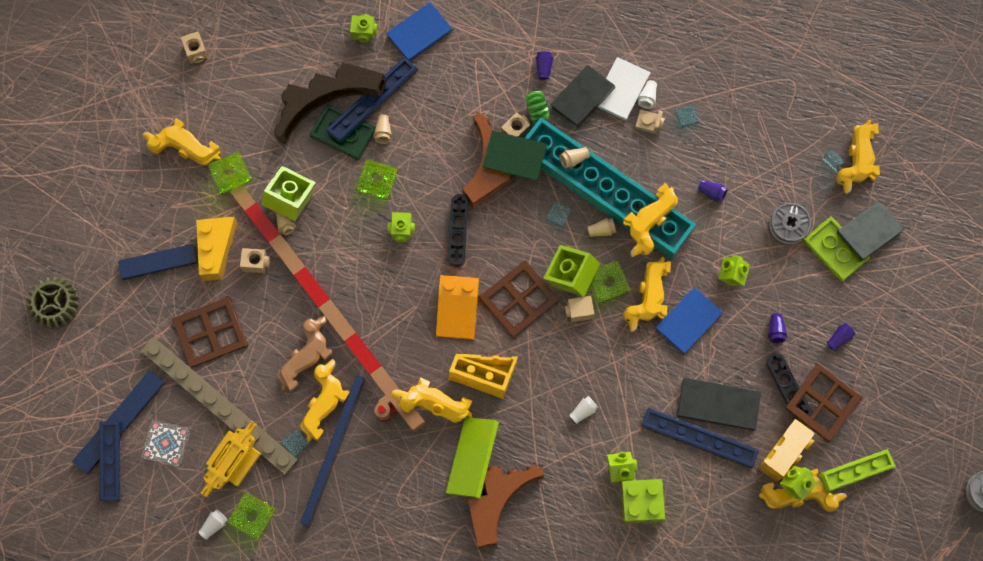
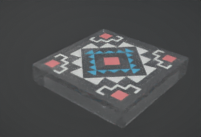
[141,420,191,468]

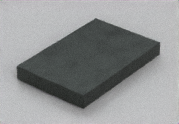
[550,65,616,128]
[836,201,904,261]

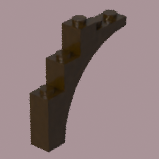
[274,62,387,144]

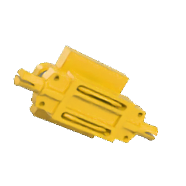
[200,421,261,497]

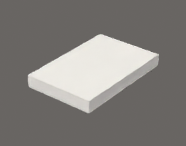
[597,57,651,121]

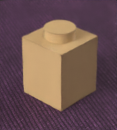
[565,296,594,323]

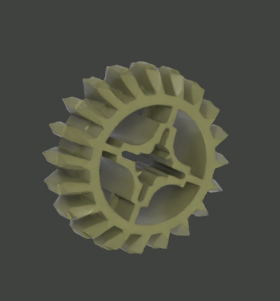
[26,276,79,328]

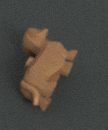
[277,316,333,392]

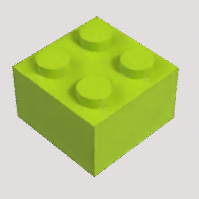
[261,166,315,222]
[544,245,600,297]
[621,479,665,524]

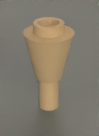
[276,212,296,235]

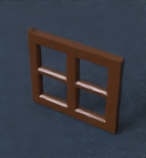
[478,260,560,338]
[172,296,248,368]
[785,362,863,443]

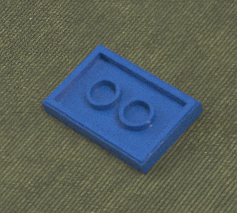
[387,2,453,61]
[655,287,723,354]

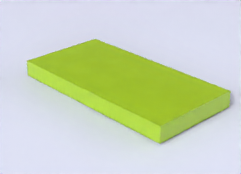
[446,417,499,499]

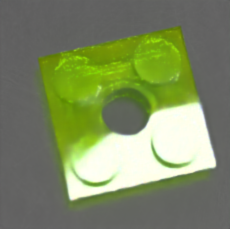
[208,151,252,194]
[356,159,399,200]
[591,260,631,304]
[227,492,276,540]

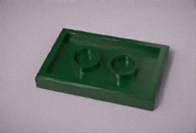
[309,104,376,161]
[482,130,548,181]

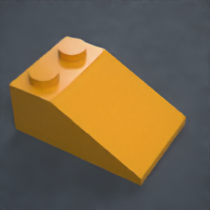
[436,275,479,340]

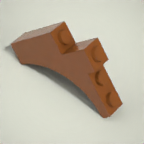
[462,112,511,209]
[468,465,544,549]

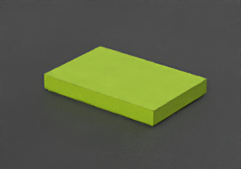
[803,216,870,282]

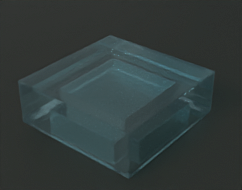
[675,104,699,128]
[823,148,844,172]
[546,202,571,228]
[282,429,310,457]

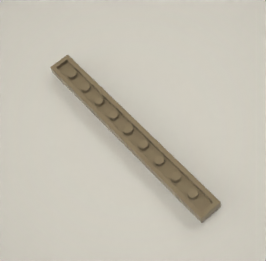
[141,337,298,476]

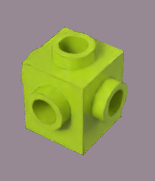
[350,14,378,42]
[388,212,415,243]
[718,255,750,286]
[607,452,638,482]
[780,466,817,501]

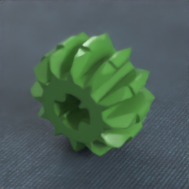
[525,91,550,123]

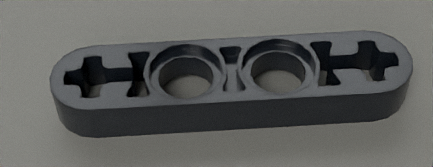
[448,194,468,267]
[766,353,812,424]

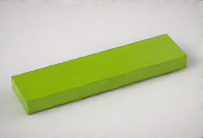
[818,449,896,493]

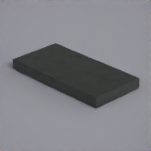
[677,378,761,431]

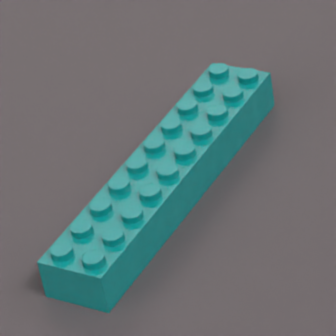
[525,118,696,260]

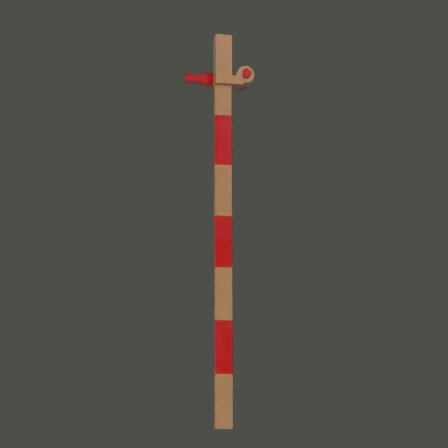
[220,171,425,433]

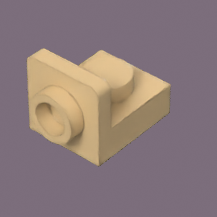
[635,109,665,135]

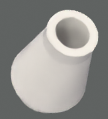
[638,80,657,109]
[569,396,599,424]
[198,510,228,540]

